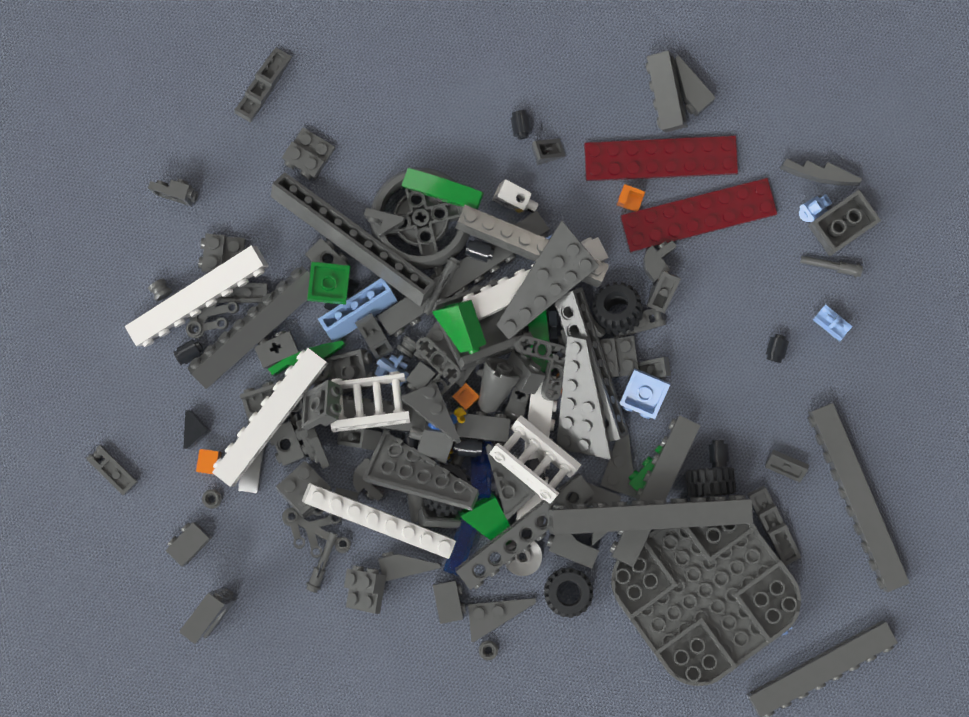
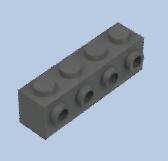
[646,50,688,133]

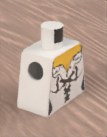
[492,179,538,213]

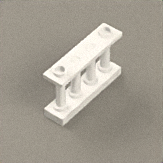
[331,371,410,432]
[489,416,581,503]

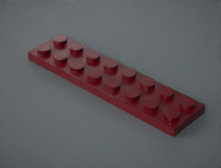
[584,136,738,181]
[620,178,777,253]

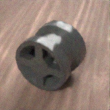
[148,278,172,302]
[396,336,416,359]

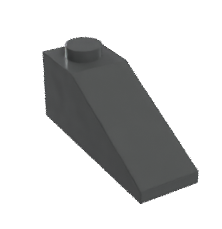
[675,55,716,116]
[378,551,441,581]

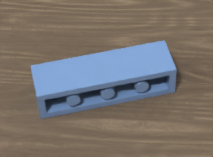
[318,278,398,342]

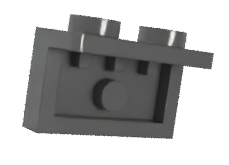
[240,382,276,419]

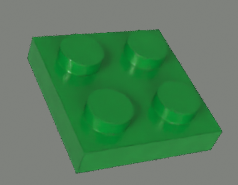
[307,262,350,305]

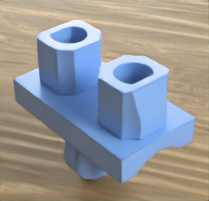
[799,194,832,222]
[813,305,853,342]
[375,354,410,387]

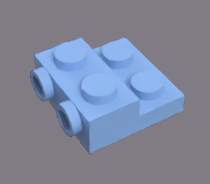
[619,368,670,419]

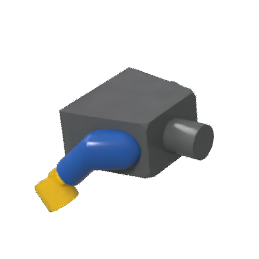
[409,408,466,464]

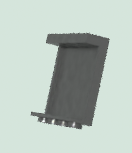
[432,279,533,371]

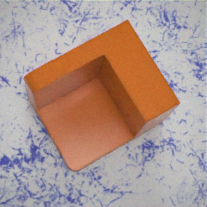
[616,184,645,212]
[452,383,479,410]
[196,449,222,475]

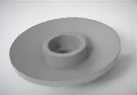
[505,540,542,576]

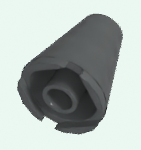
[478,357,522,413]

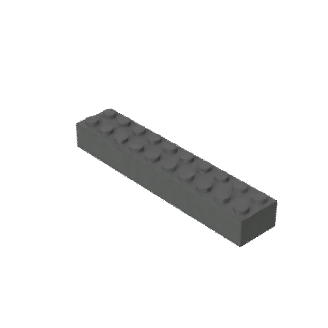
[548,495,753,535]

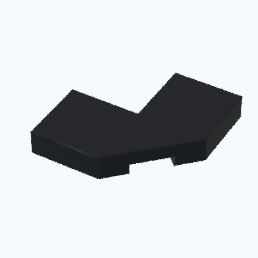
[548,303,558,353]

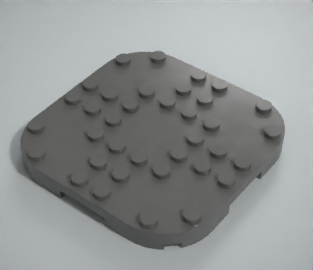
[611,497,801,686]

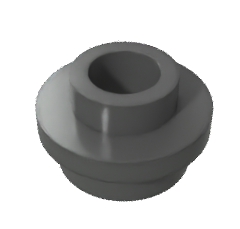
[202,489,222,509]
[479,640,498,660]

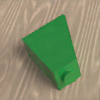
[432,300,486,354]
[458,494,512,546]

